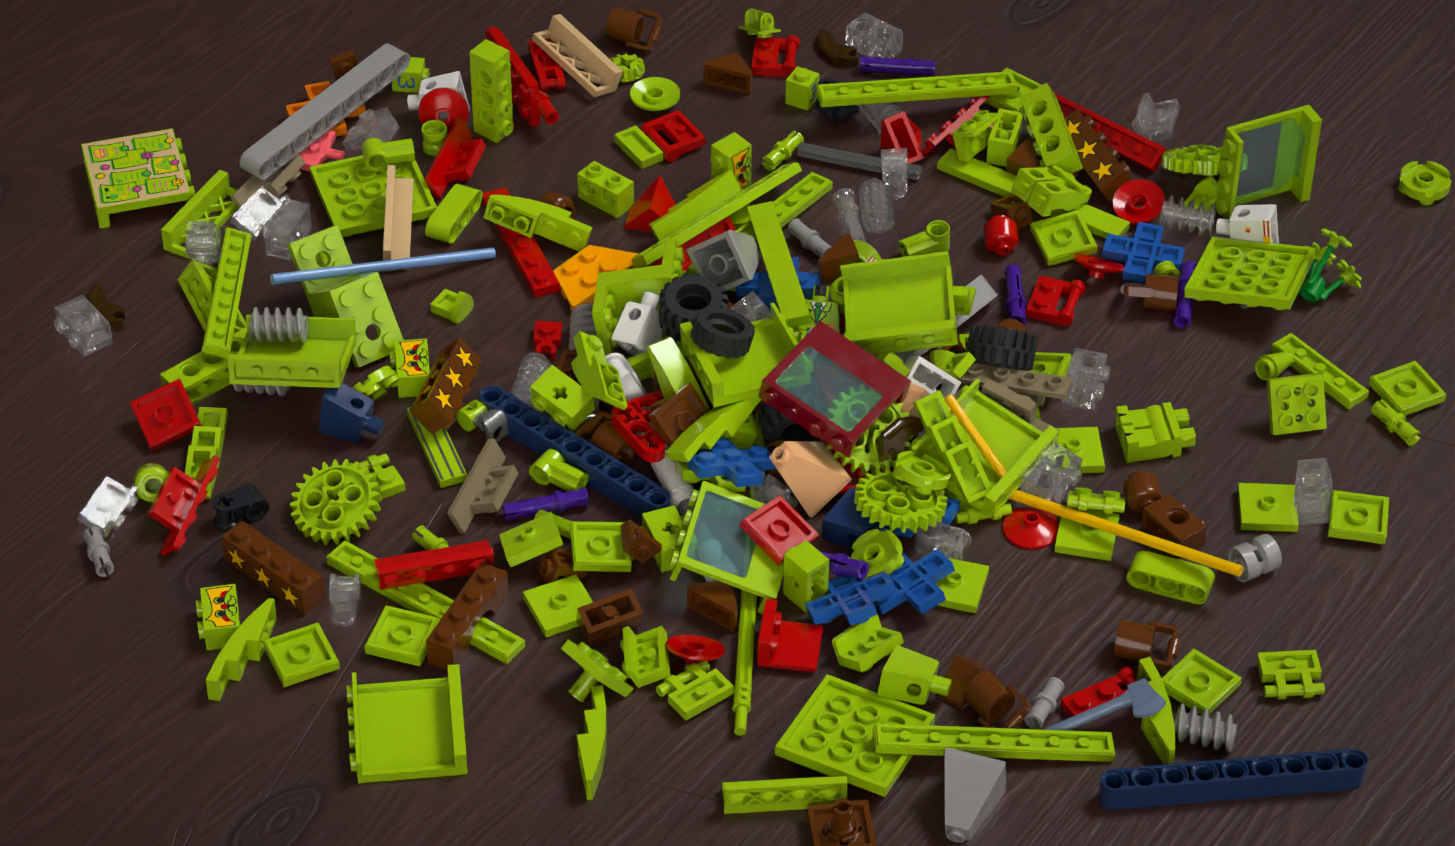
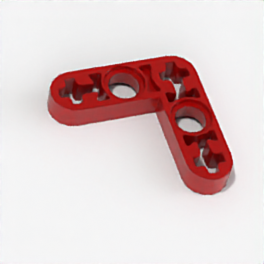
[611,390,666,463]

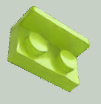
[952,110,1000,161]

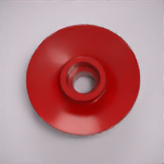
[418,88,469,135]
[1113,179,1165,224]
[1073,254,1125,279]
[1003,507,1059,550]
[666,635,725,665]

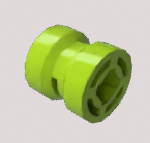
[421,120,447,156]

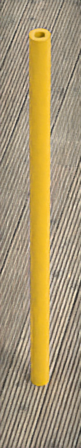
[1009,490,1243,577]

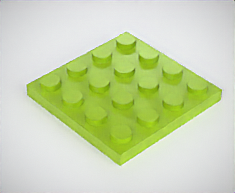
[310,155,437,237]
[1185,236,1315,310]
[775,674,935,797]

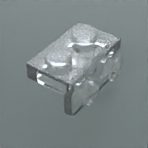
[1133,92,1180,141]
[342,107,399,151]
[230,186,290,241]
[77,476,139,537]

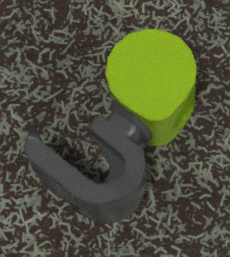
[456,400,509,442]

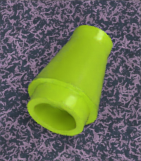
[1255,350,1294,380]

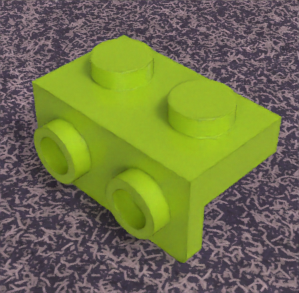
[832,615,904,672]
[620,626,670,688]

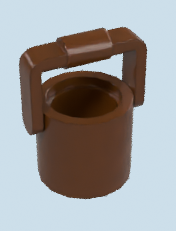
[606,7,663,53]
[1120,274,1178,311]
[575,411,637,465]
[1114,620,1180,671]
[963,671,1031,729]

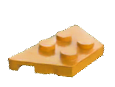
[553,245,638,312]

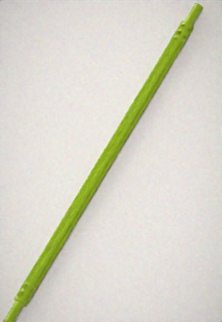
[733,411,766,736]

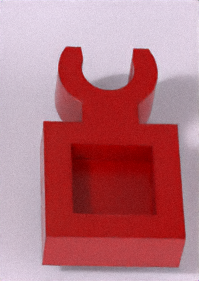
[533,321,563,361]

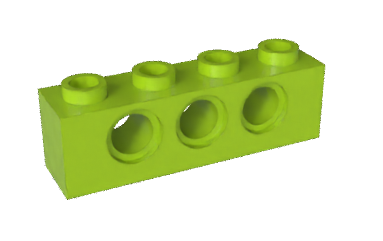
[469,39,514,143]
[1020,83,1083,174]
[160,327,247,405]

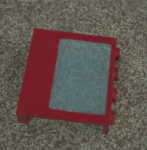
[758,321,911,458]

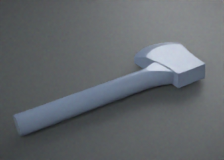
[1046,678,1166,731]

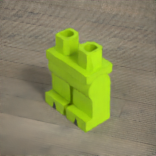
[1011,165,1092,217]
[1115,402,1196,463]

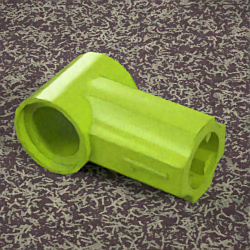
[361,138,415,172]
[898,220,950,257]
[529,449,589,491]

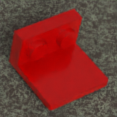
[758,599,823,672]

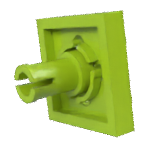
[1267,373,1327,435]
[561,639,634,703]

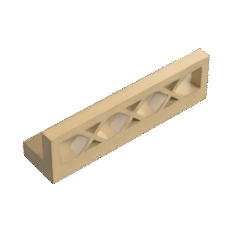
[532,14,623,97]
[383,165,413,270]

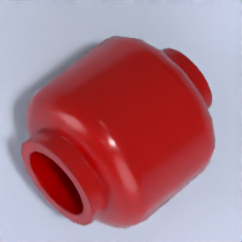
[983,215,1019,256]

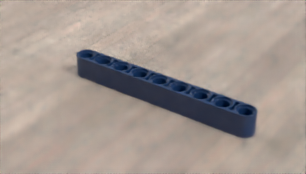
[479,386,671,518]
[1099,749,1368,810]

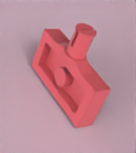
[295,130,345,172]

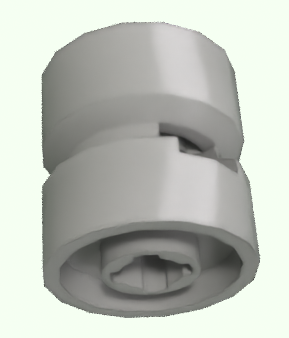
[1227,534,1282,582]

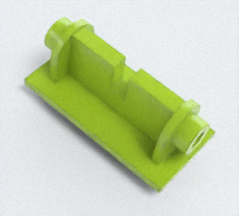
[738,8,781,38]

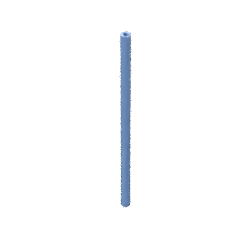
[270,248,496,285]

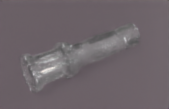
[832,188,866,242]

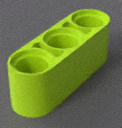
[425,184,483,244]
[1126,551,1215,604]

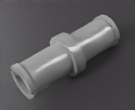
[787,218,832,258]
[83,526,114,577]
[1024,677,1065,729]

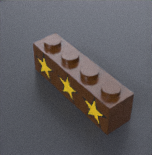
[1065,109,1133,203]
[409,337,482,434]
[221,521,325,616]

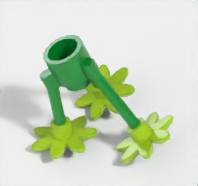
[1299,228,1361,303]

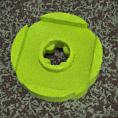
[1398,161,1451,205]
[352,366,400,401]
[892,451,951,495]
[848,529,904,581]

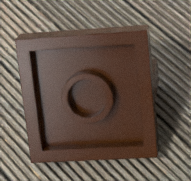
[648,383,709,448]

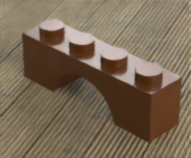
[426,562,508,671]

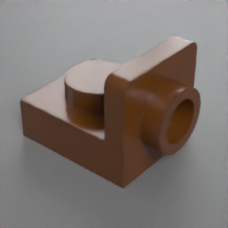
[329,49,358,81]
[990,194,1033,230]
[621,520,662,564]
[539,548,588,584]

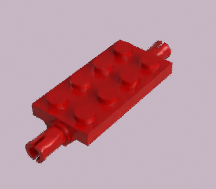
[485,27,559,127]

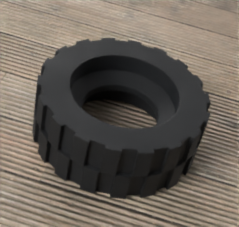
[690,307,755,358]

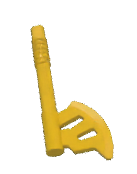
[916,394,1007,479]

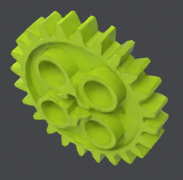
[1162,145,1246,176]
[824,385,914,476]
[290,459,383,545]
[854,468,947,533]

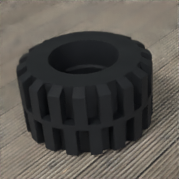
[659,273,728,342]
[966,324,1038,371]
[758,386,827,446]

